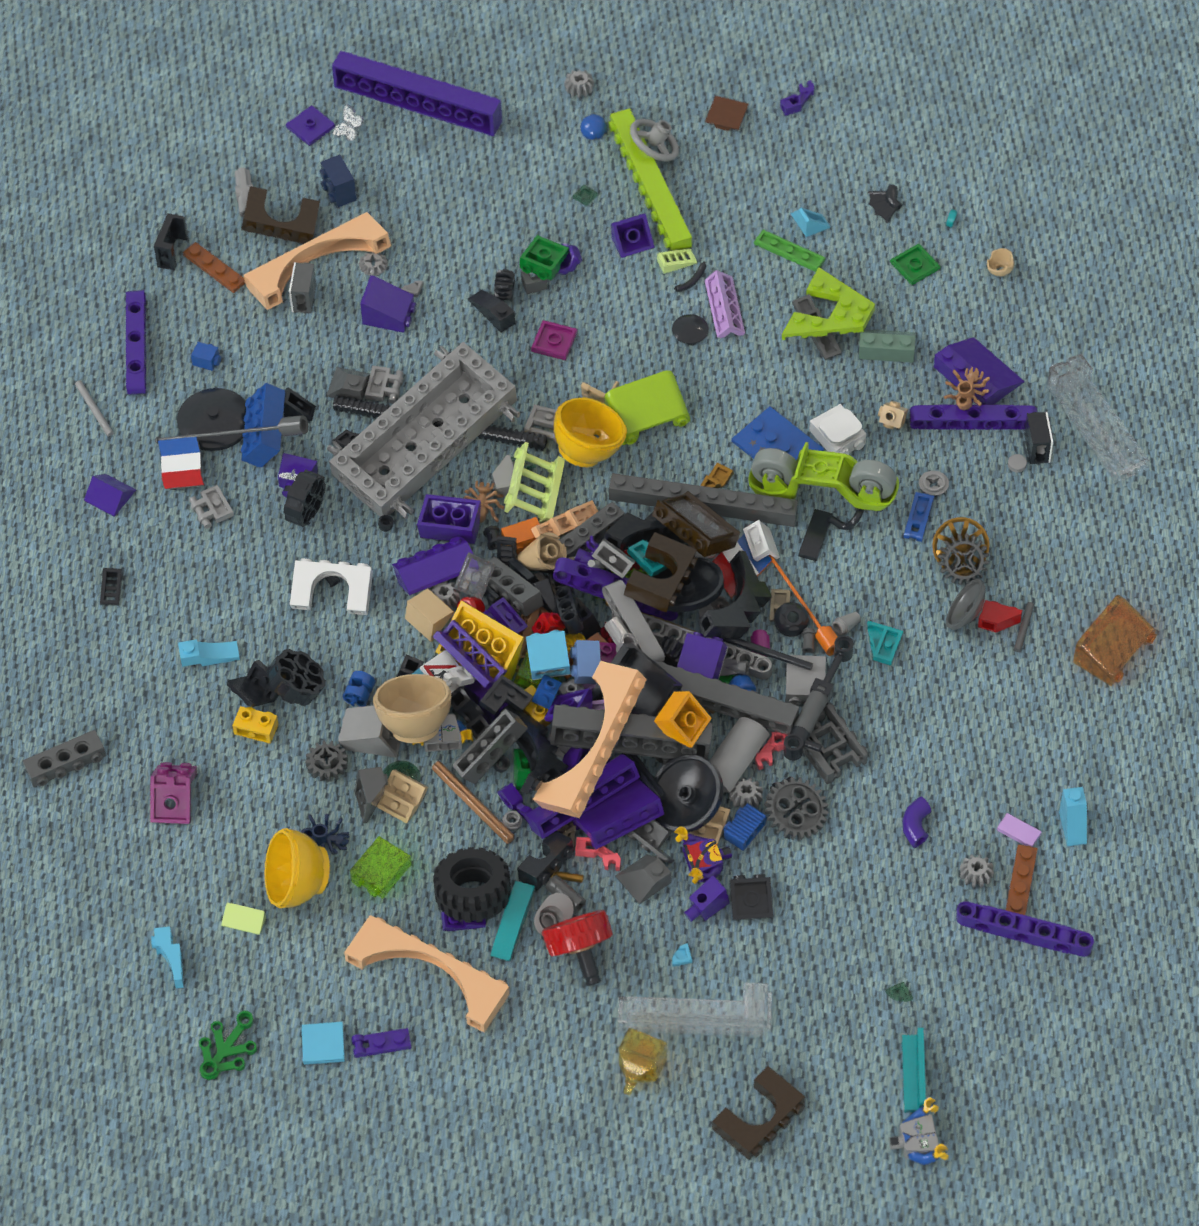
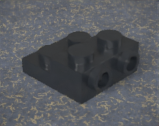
[729,874,773,921]

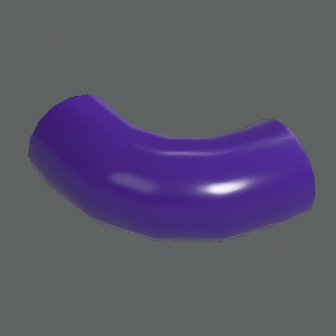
[902,796,931,848]

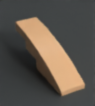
[531,500,598,538]

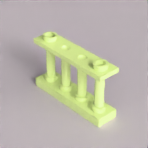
[504,442,565,524]

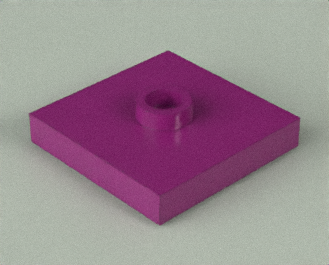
[531,320,577,360]

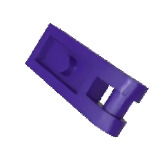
[351,1028,411,1058]

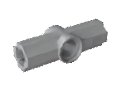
[235,167,253,217]
[604,617,639,652]

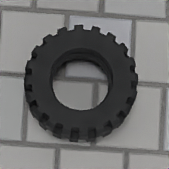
[433,847,511,923]

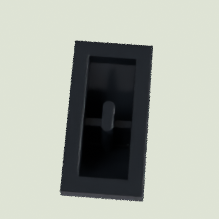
[283,387,316,421]

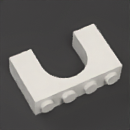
[290,558,373,615]

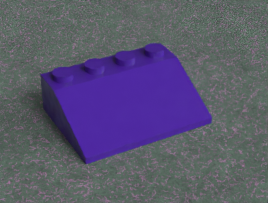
[934,337,1025,405]

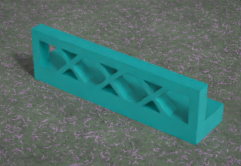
[902,1028,926,1113]

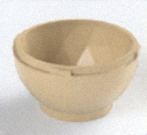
[373,674,451,743]

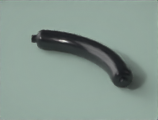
[674,261,707,292]

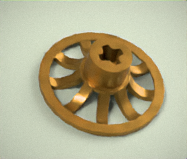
[932,517,990,574]

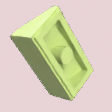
[221,903,266,935]

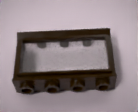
[652,491,740,558]

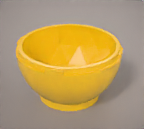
[554,397,627,467]
[264,828,330,908]

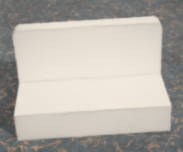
[743,520,780,561]

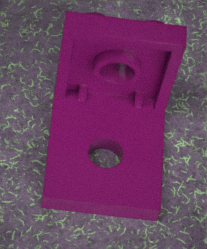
[150,762,197,824]

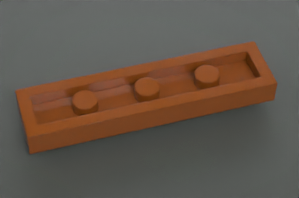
[183,242,245,293]
[1006,844,1038,915]

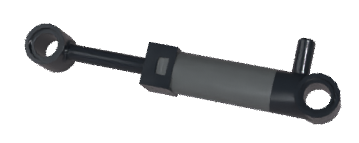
[783,635,854,761]

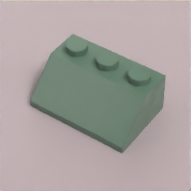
[858,329,915,363]

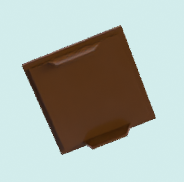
[705,96,749,131]

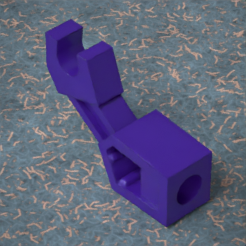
[780,80,814,116]
[497,783,533,823]

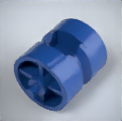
[343,671,376,707]

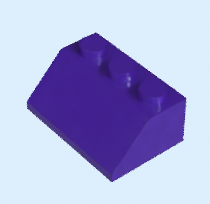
[417,494,481,544]

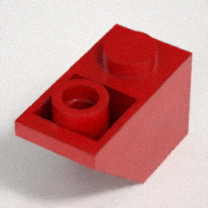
[978,600,1023,633]

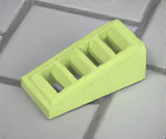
[657,249,697,274]

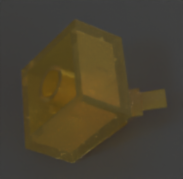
[619,1027,667,1095]

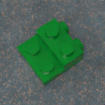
[520,235,569,281]

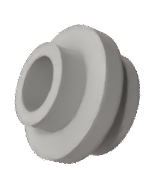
[502,811,522,830]

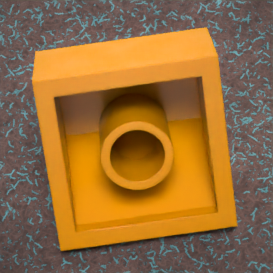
[654,691,712,748]

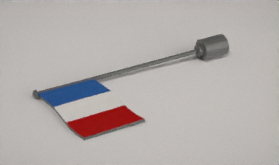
[155,415,308,490]

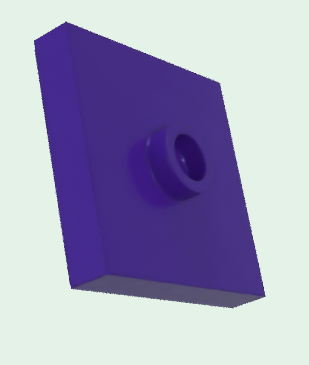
[286,105,335,146]

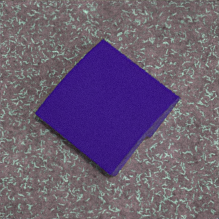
[483,597,528,634]

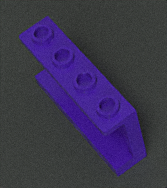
[572,779,664,849]

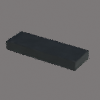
[798,509,833,561]

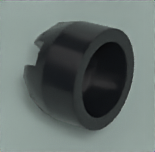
[378,515,394,532]
[493,756,510,773]

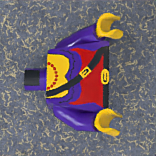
[674,827,732,884]

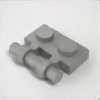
[365,366,404,404]
[189,485,234,529]

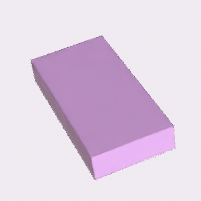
[997,813,1042,847]

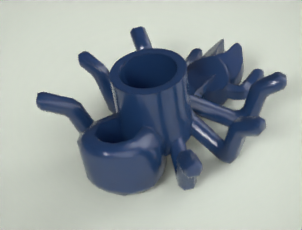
[301,814,350,855]

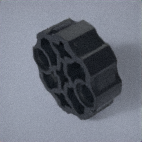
[283,469,326,528]
[266,649,326,706]

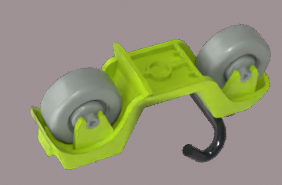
[748,442,899,530]

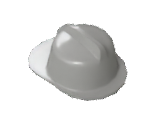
[534,893,574,936]

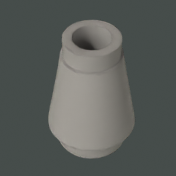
[832,612,861,635]

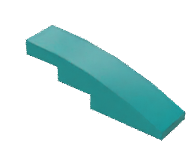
[490,881,535,962]

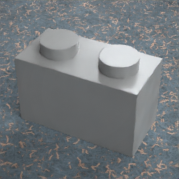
[592,538,635,579]

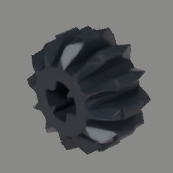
[494,269,515,300]
[658,636,684,667]

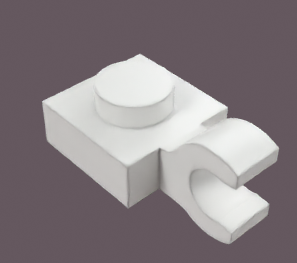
[443,666,475,688]

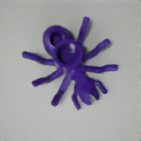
[574,535,599,564]

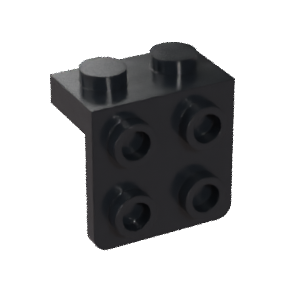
[227,660,279,707]

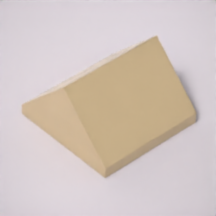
[405,588,455,642]

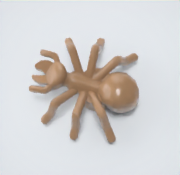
[943,367,990,410]
[464,481,505,523]

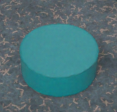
[945,209,958,228]

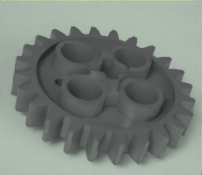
[764,777,829,840]

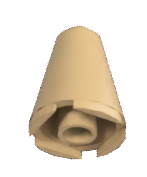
[516,532,567,571]

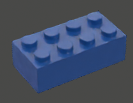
[241,383,285,467]

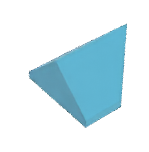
[790,208,830,237]

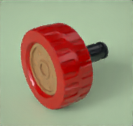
[542,910,613,986]

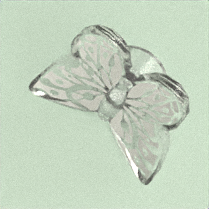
[332,104,364,141]

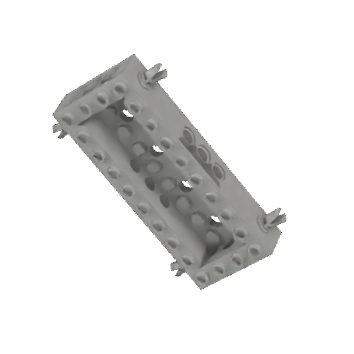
[327,342,521,519]

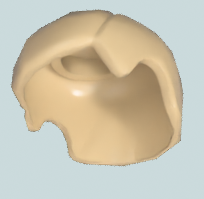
[987,248,1015,276]

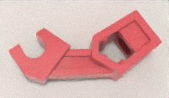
[755,731,788,770]
[575,837,621,871]

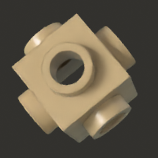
[878,401,909,429]

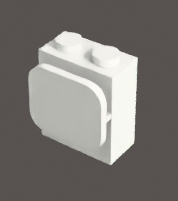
[809,404,866,455]

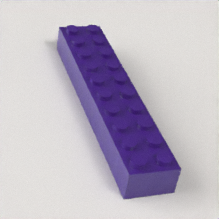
[332,50,502,137]

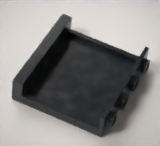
[592,643,683,717]

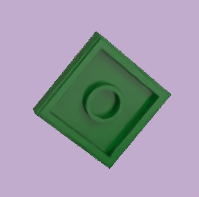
[890,243,941,285]

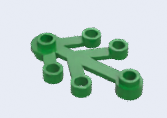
[199,1011,257,1080]

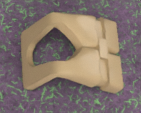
[581,381,619,404]

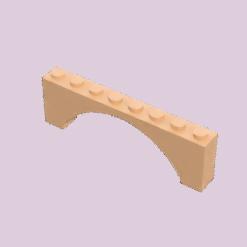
[243,212,391,310]
[533,661,647,818]
[344,915,510,1033]

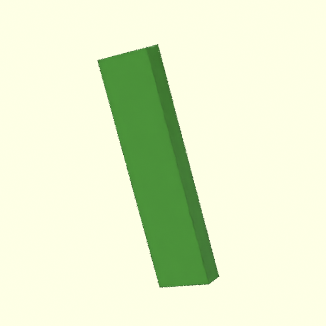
[754,230,826,272]

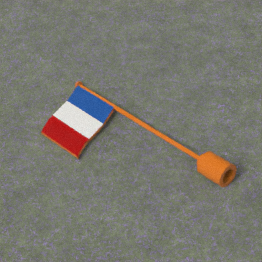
[712,524,842,656]

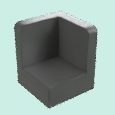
[521,271,547,294]

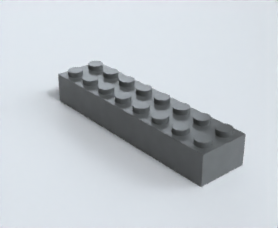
[550,704,712,760]

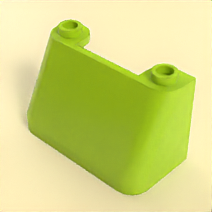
[604,370,690,445]

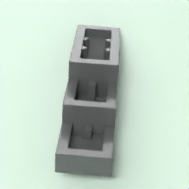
[792,294,842,360]

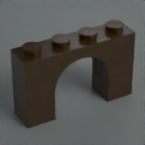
[241,186,320,244]
[624,532,698,612]
[712,1066,805,1160]

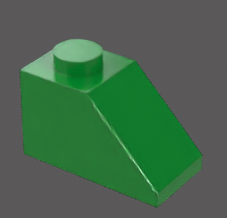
[513,749,535,791]

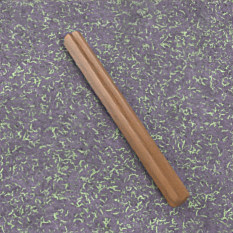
[432,761,515,844]

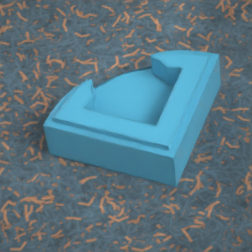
[672,943,692,967]

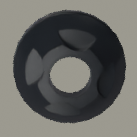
[774,602,809,637]

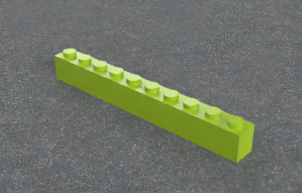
[608,108,692,251]

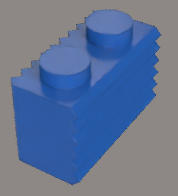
[723,803,767,851]

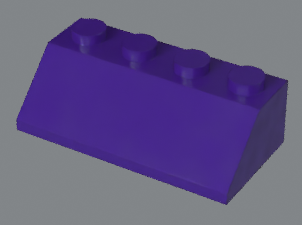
[392,537,480,595]

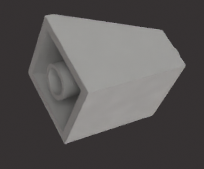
[338,705,401,758]

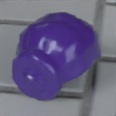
[557,243,582,275]

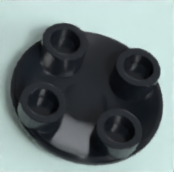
[672,314,709,346]

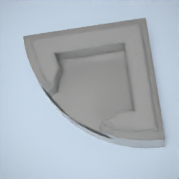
[402,281,424,298]

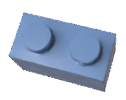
[570,640,601,684]

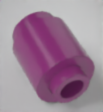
[750,629,771,657]

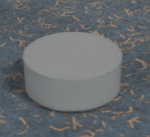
[1008,454,1027,473]

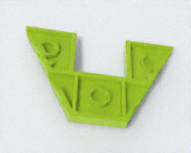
[782,267,875,340]

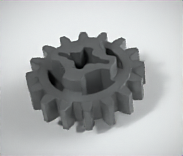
[305,741,348,782]

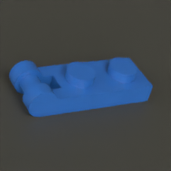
[904,492,934,542]

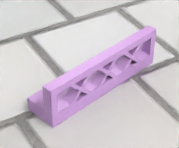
[705,270,745,338]

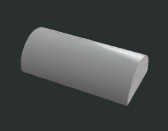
[709,717,770,793]

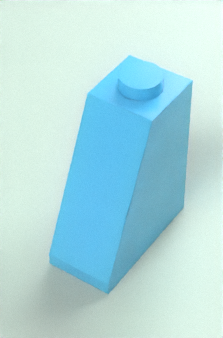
[1059,787,1087,846]

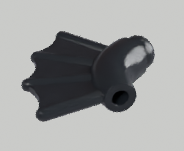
[868,184,902,223]

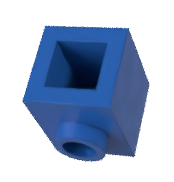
[191,342,221,371]
[532,674,562,709]

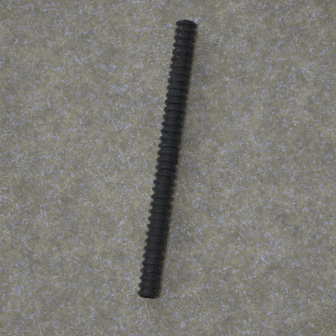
[333,394,547,451]

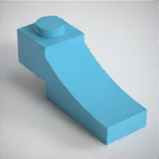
[178,639,240,667]
[151,927,184,988]

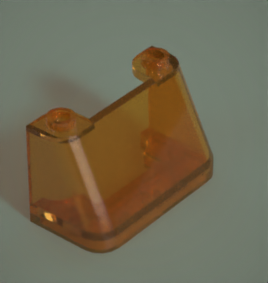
[1073,595,1157,687]

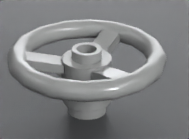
[630,119,679,162]

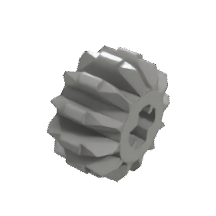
[564,69,594,99]
[431,581,460,608]
[730,777,763,808]
[960,854,994,888]

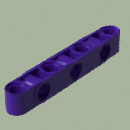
[126,290,146,395]
[909,405,1038,430]
[553,557,678,621]
[956,901,1094,957]

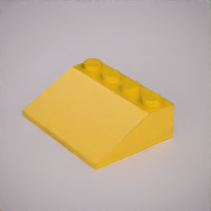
[435,601,524,680]

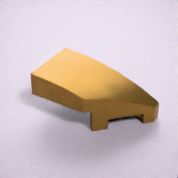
[700,463,734,488]

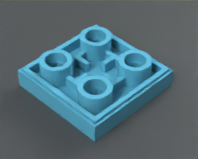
[302,1022,345,1065]

